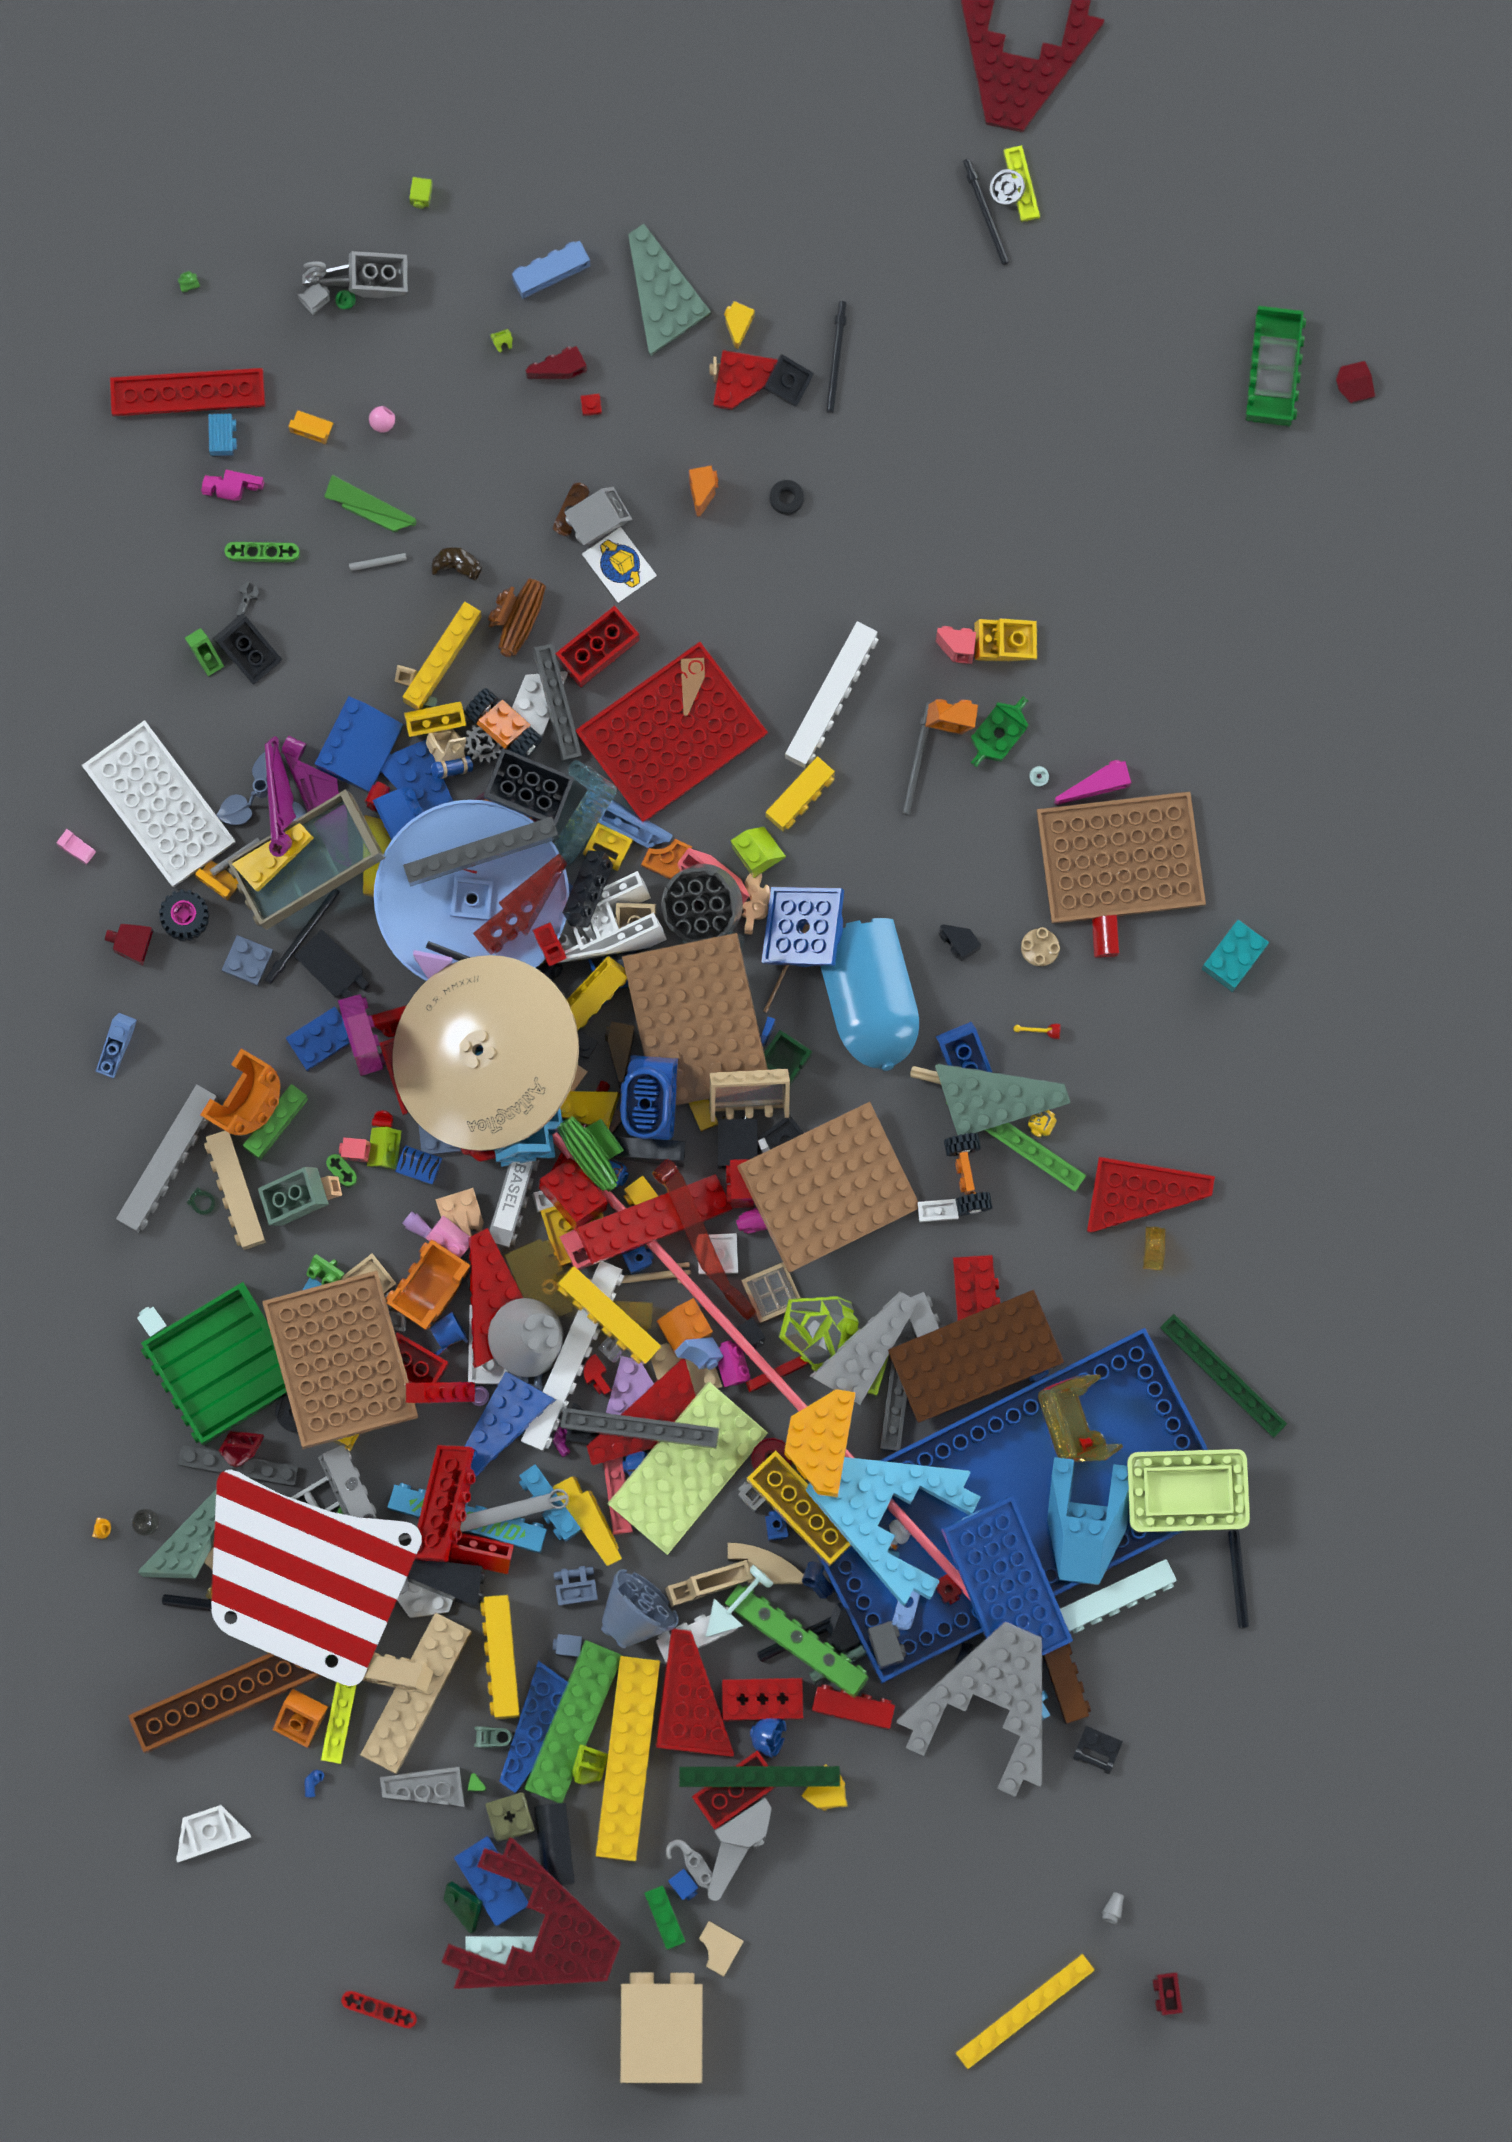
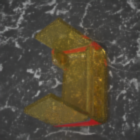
[1038,1374,1123,1462]

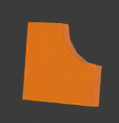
[641,839,692,880]

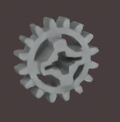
[464,725,503,764]

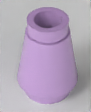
[402,1211,431,1238]

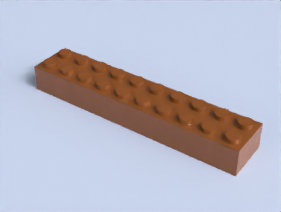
[128,1653,326,1754]

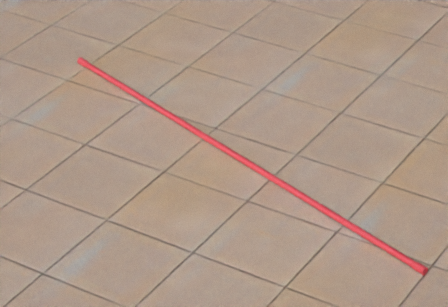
[475,1046,971,1601]

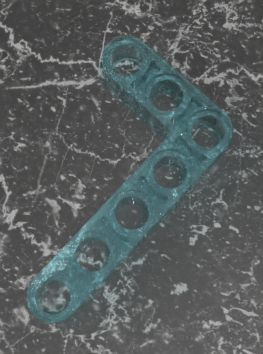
[554,761,617,866]

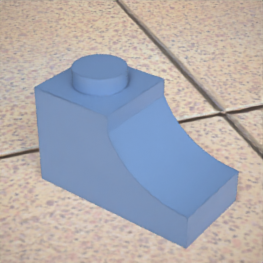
[674,1337,724,1370]

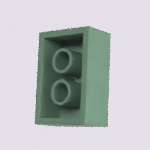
[258,1167,329,1226]

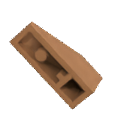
[681,658,705,716]

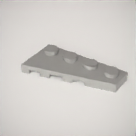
[380,1766,465,1807]

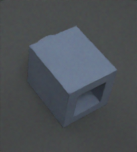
[553,1634,582,1658]

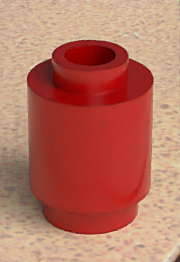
[364,782,390,812]

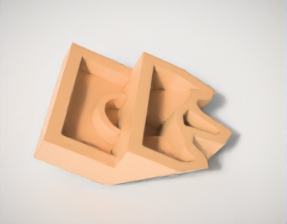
[436,1188,484,1237]

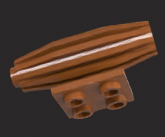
[488,578,546,658]

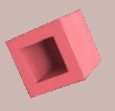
[339,1137,371,1162]

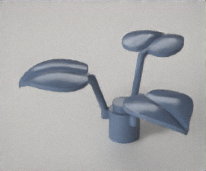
[216,752,306,825]

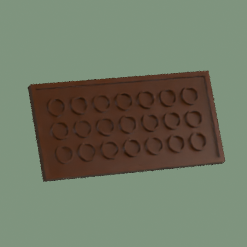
[888,1289,1064,1423]

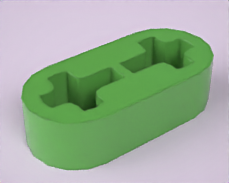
[326,1154,357,1188]

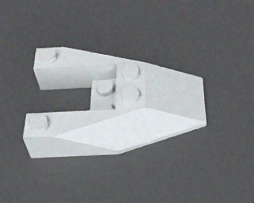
[558,871,667,963]

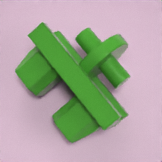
[306,1254,345,1285]

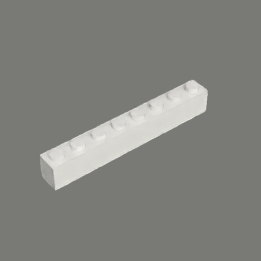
[785,621,879,769]

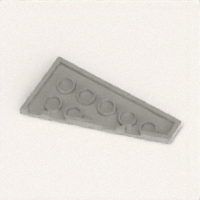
[810,1292,918,1405]

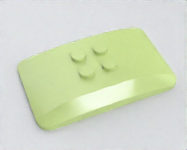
[1127,1449,1250,1532]

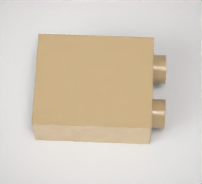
[621,1973,702,2083]

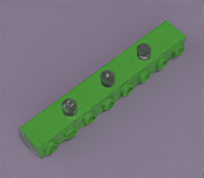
[725,1584,868,1698]

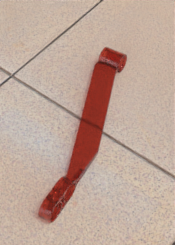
[652,1159,757,1320]

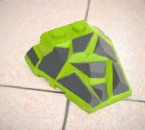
[779,1296,859,1372]

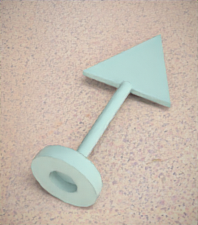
[706,1565,774,1637]

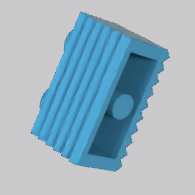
[208,413,237,456]

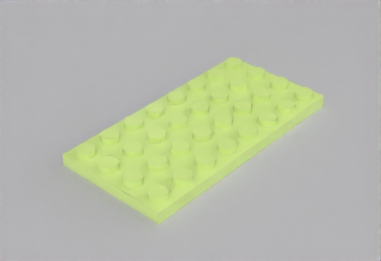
[607,1382,768,1555]

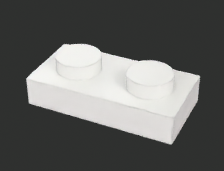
[918,1199,959,1223]

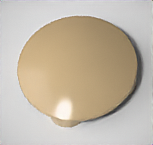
[1021,927,1060,966]

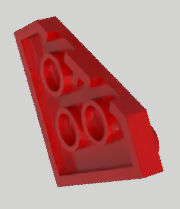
[713,350,778,410]

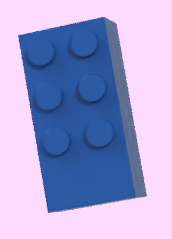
[454,1836,529,1927]

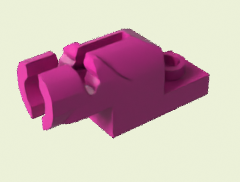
[201,470,264,501]

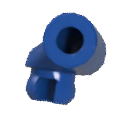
[304,1770,324,1797]

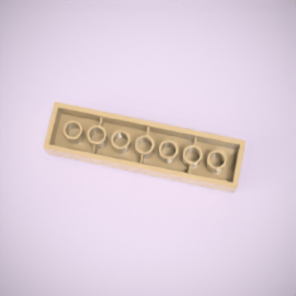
[360,1612,472,1775]

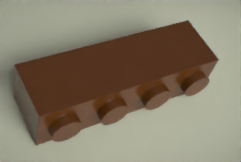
[1043,1643,1091,1724]

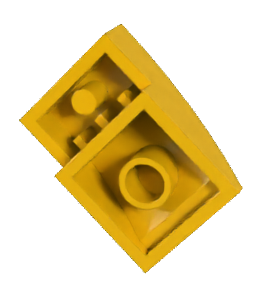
[974,618,1037,661]

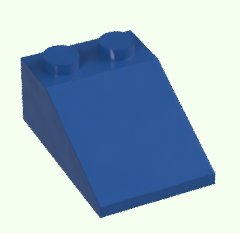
[935,1022,992,1072]

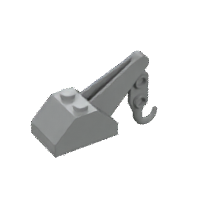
[302,251,408,298]
[666,1798,772,1901]

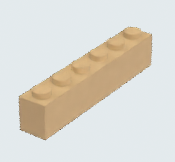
[204,1131,266,1250]

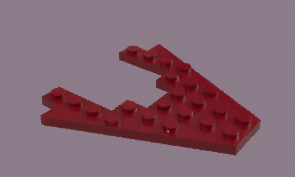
[960,0,1105,132]
[441,1837,621,1989]

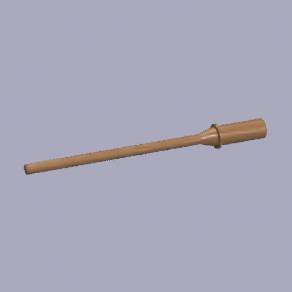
[763,925,809,1013]

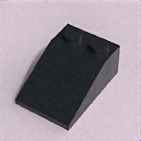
[213,614,282,685]

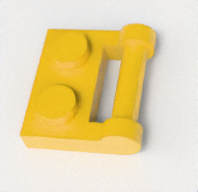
[583,823,633,871]

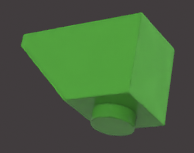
[185,628,224,676]

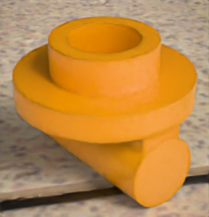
[92,1517,111,1539]

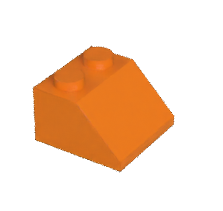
[689,465,718,517]
[657,1298,713,1355]
[272,1689,328,1748]

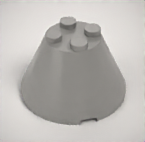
[488,1298,564,1377]

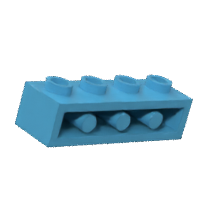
[519,1464,581,1542]

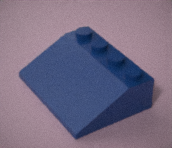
[315,696,404,792]

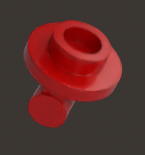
[372,1110,393,1128]

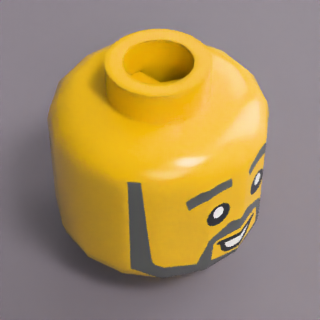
[1028,1110,1057,1138]

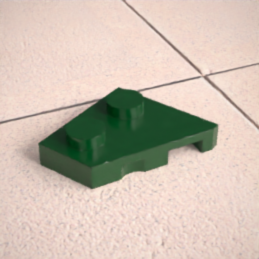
[443,1881,483,1934]

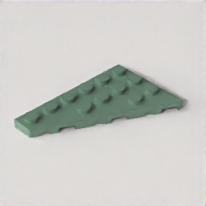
[628,224,711,356]
[935,1063,1071,1135]
[138,1490,216,1578]

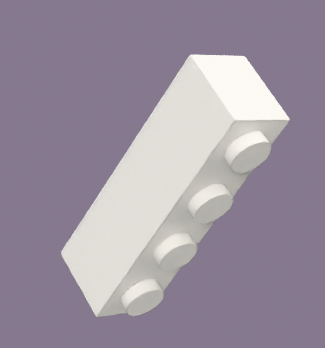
[656,1605,738,1664]

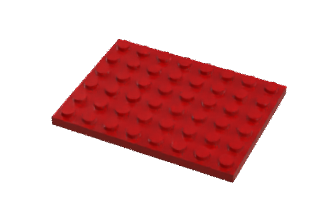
[575,642,768,822]

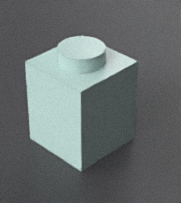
[137,1307,167,1337]

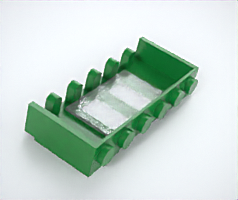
[1245,306,1306,426]

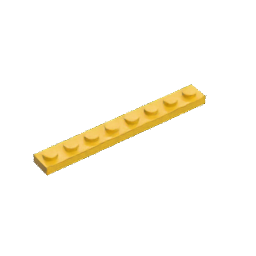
[956,1954,1095,2069]

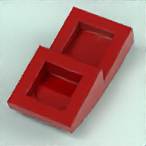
[532,922,567,966]

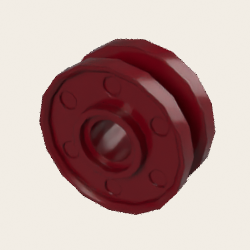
[751,1438,793,1471]

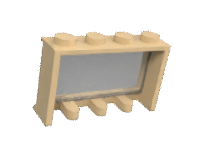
[709,1069,790,1122]

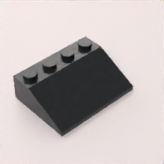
[483,748,574,827]

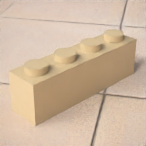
[362,1652,434,1693]

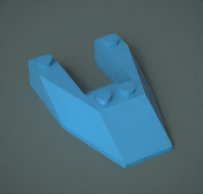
[1047,1457,1129,1585]

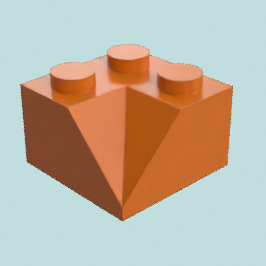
[926,699,978,735]

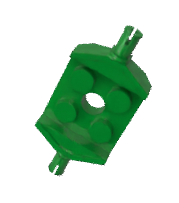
[970,696,1029,768]

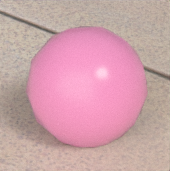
[369,406,395,433]

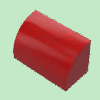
[1092,915,1119,958]

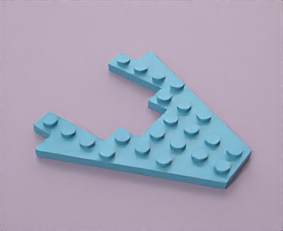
[805,1457,980,1606]

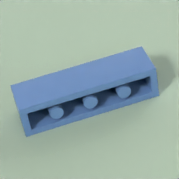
[512,241,590,299]

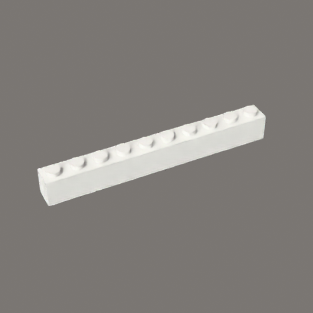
[521,1261,624,1452]

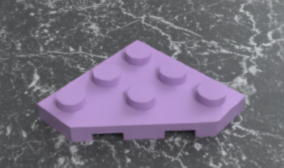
[606,1356,654,1415]

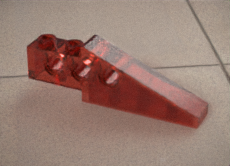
[473,854,567,955]

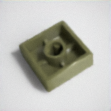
[485,1792,535,1842]

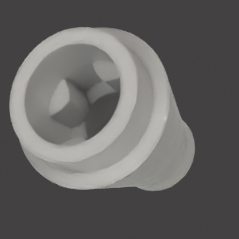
[1102,1892,1124,1924]

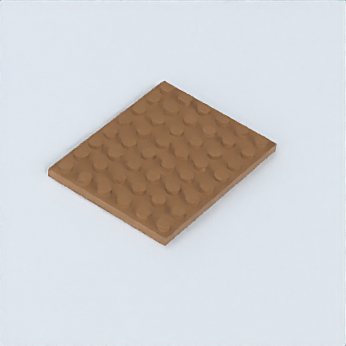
[1036,792,1206,924]
[622,933,771,1105]
[737,1102,918,1273]
[262,1270,418,1449]

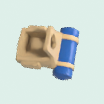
[426,729,473,779]

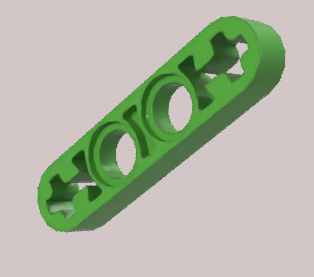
[224,542,300,562]

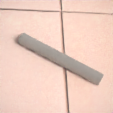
[349,553,407,571]
[210,838,260,876]

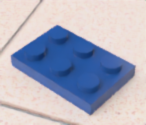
[286,1007,350,1071]

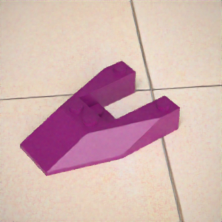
[338,994,386,1076]

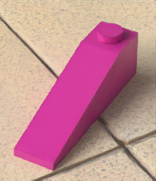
[1054,760,1131,806]

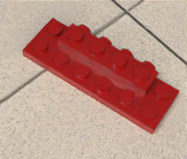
[953,1255,1000,1321]
[414,1445,475,1562]

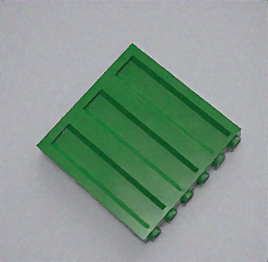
[141,1282,287,1446]

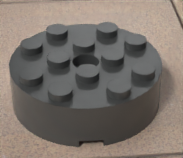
[661,864,743,943]

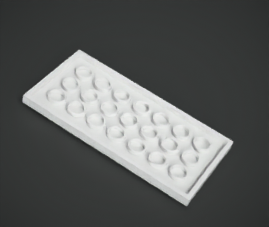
[82,720,236,888]

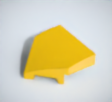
[802,1764,848,1811]

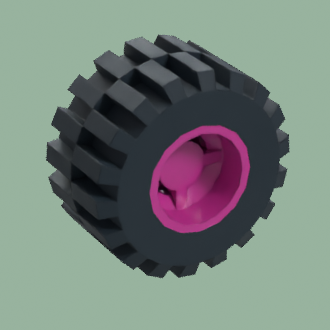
[159,889,209,941]

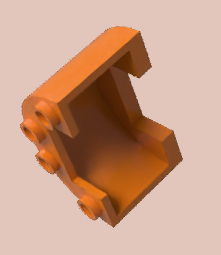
[200,1048,280,1135]
[385,1239,470,1330]

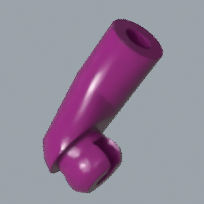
[553,1426,570,1457]

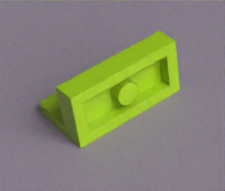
[367,1127,402,1169]

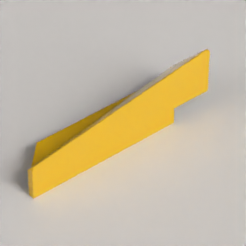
[553,1476,622,1566]

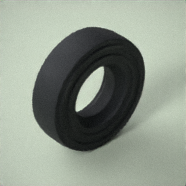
[770,480,804,515]

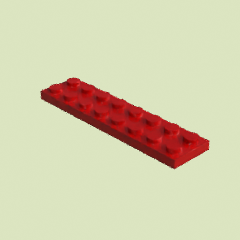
[110,368,265,416]
[576,1174,732,1265]

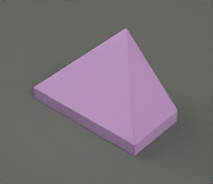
[413,950,453,979]

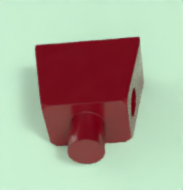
[105,924,154,966]

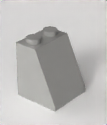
[564,487,632,545]

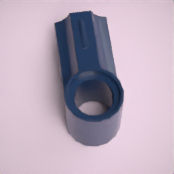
[802,1561,834,1599]

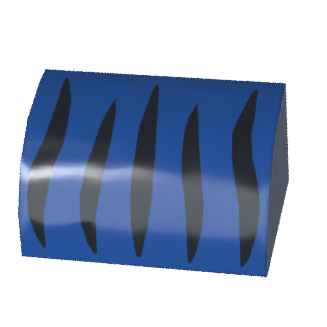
[395,1146,442,1184]

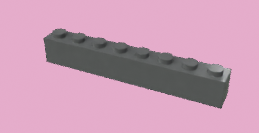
[403,817,559,887]

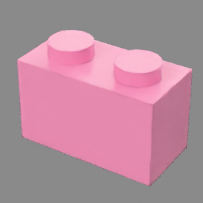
[426,1215,470,1258]

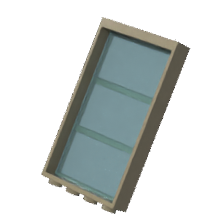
[228,789,385,930]

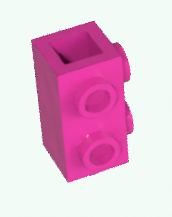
[718,1340,751,1387]

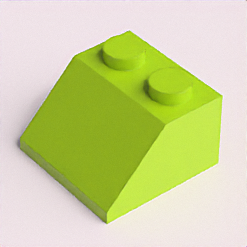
[730,827,786,878]

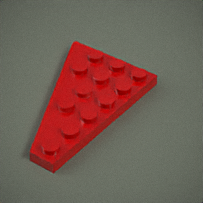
[586,1358,696,1465]

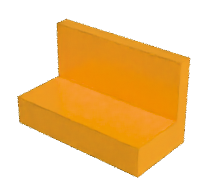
[288,410,333,444]
[195,861,238,901]

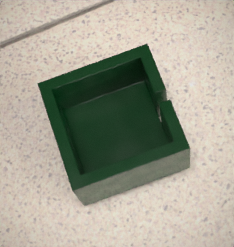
[764,1030,812,1086]

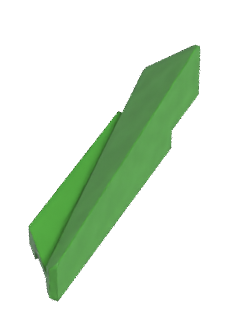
[324,475,417,533]

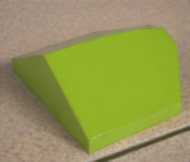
[572,1745,608,1785]

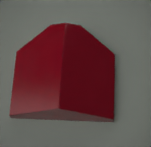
[1336,361,1375,403]
[219,1431,264,1467]

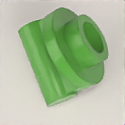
[178,271,200,293]

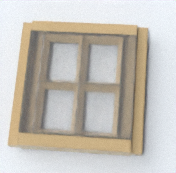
[741,1263,800,1323]

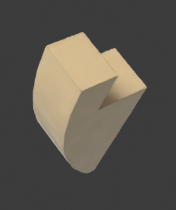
[728,1543,804,1584]
[665,1560,753,1607]

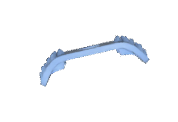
[892,1591,920,1630]

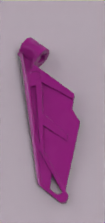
[264,736,296,857]
[281,736,352,868]

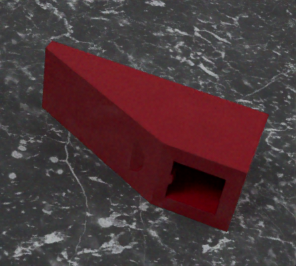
[525,346,587,379]

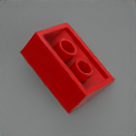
[395,1332,449,1383]

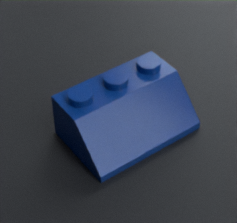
[372,787,424,841]

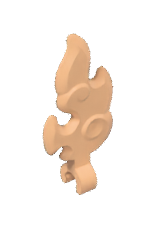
[742,873,770,935]

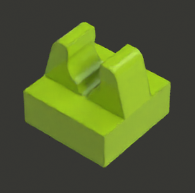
[490,329,513,352]

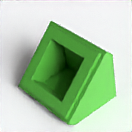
[468,1773,486,1792]

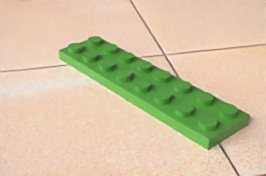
[524,1640,623,1803]

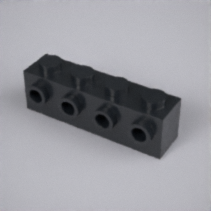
[562,850,613,928]

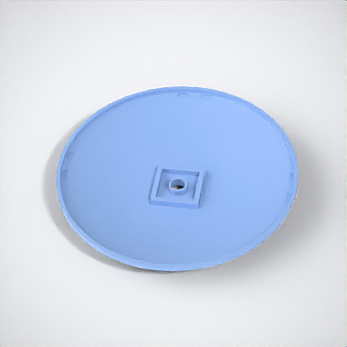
[374,800,569,981]

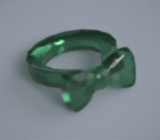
[186,1187,215,1215]

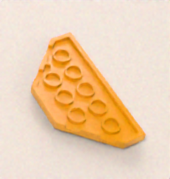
[784,1389,856,1498]

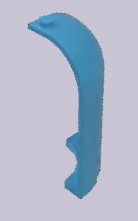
[821,918,919,1071]

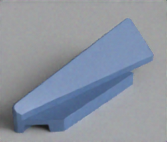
[580,788,672,848]

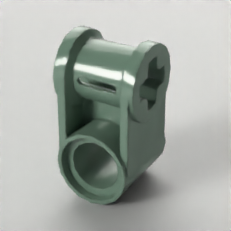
[474,1727,513,1748]

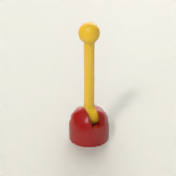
[1013,1024,1061,1039]

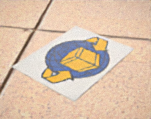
[582,527,657,603]

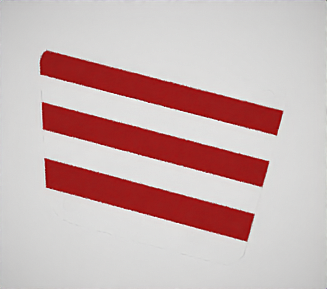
[212,1470,421,1686]

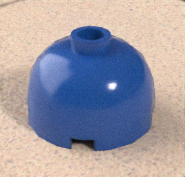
[750,1718,786,1758]

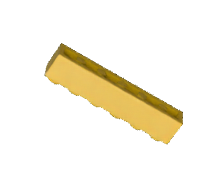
[402,601,482,710]
[556,1266,661,1364]

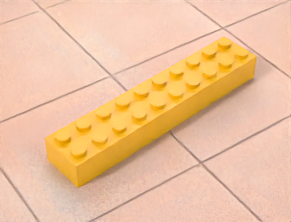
[596,1656,660,1862]

